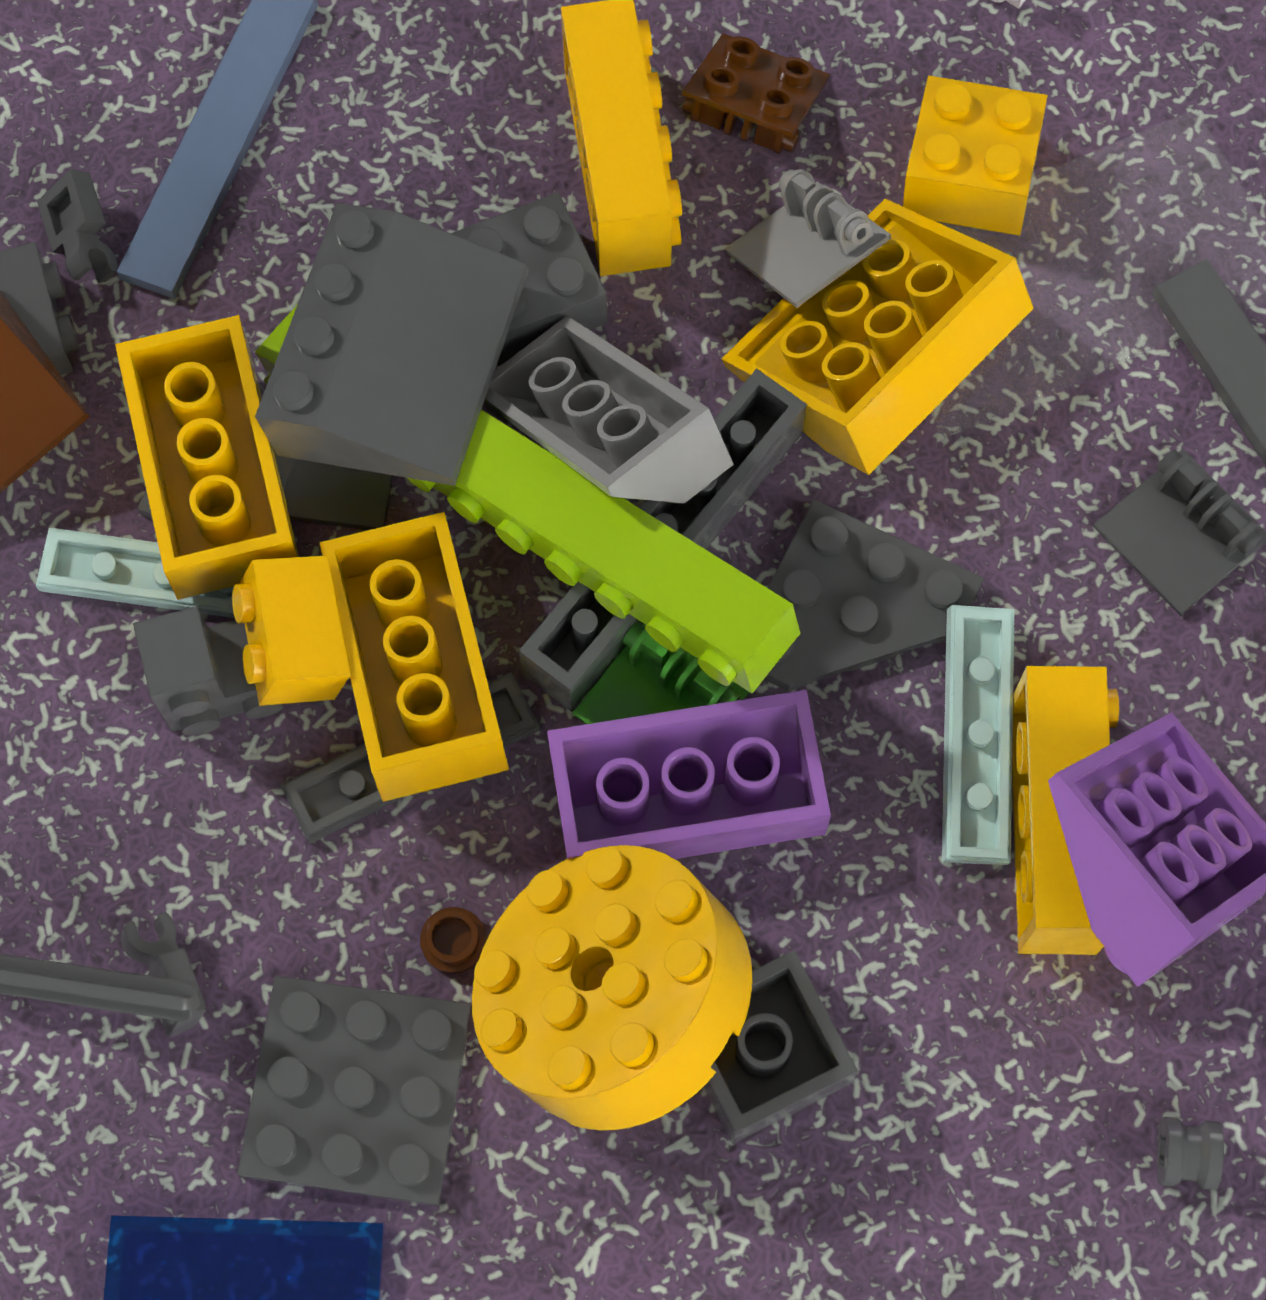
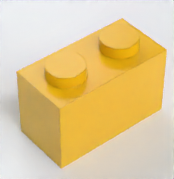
[232,555,351,706]

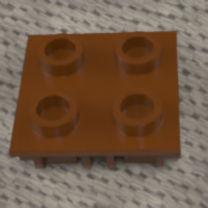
[682,33,830,154]

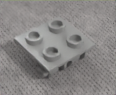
[725,169,891,308]

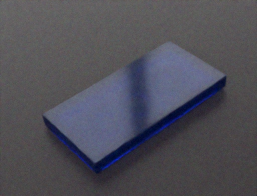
[103,1215,385,1300]

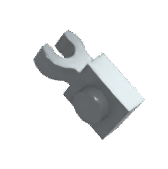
[37,169,118,283]
[121,912,207,1037]

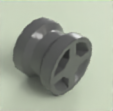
[1157,1117,1224,1190]

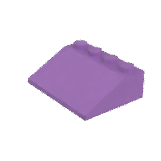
[1048,712,1266,987]

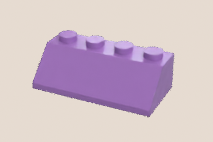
[547,690,831,859]

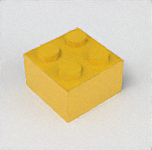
[903,75,1048,236]

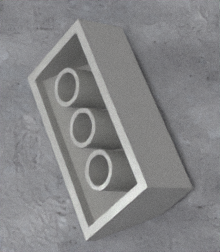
[484,316,734,503]

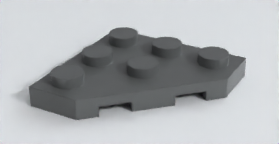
[764,499,984,691]

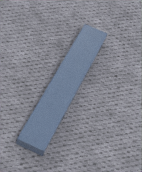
[117,0,318,299]

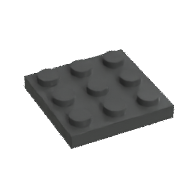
[237,976,472,1206]

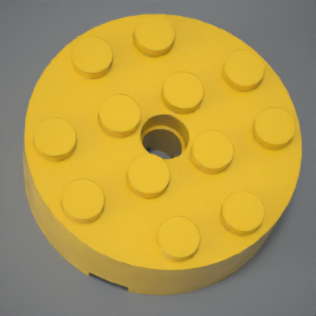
[472,845,752,1130]

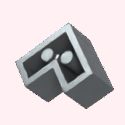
[133,606,283,735]

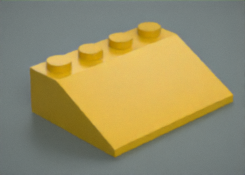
[722,199,1034,475]

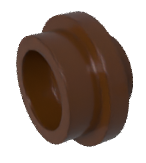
[420,907,486,974]

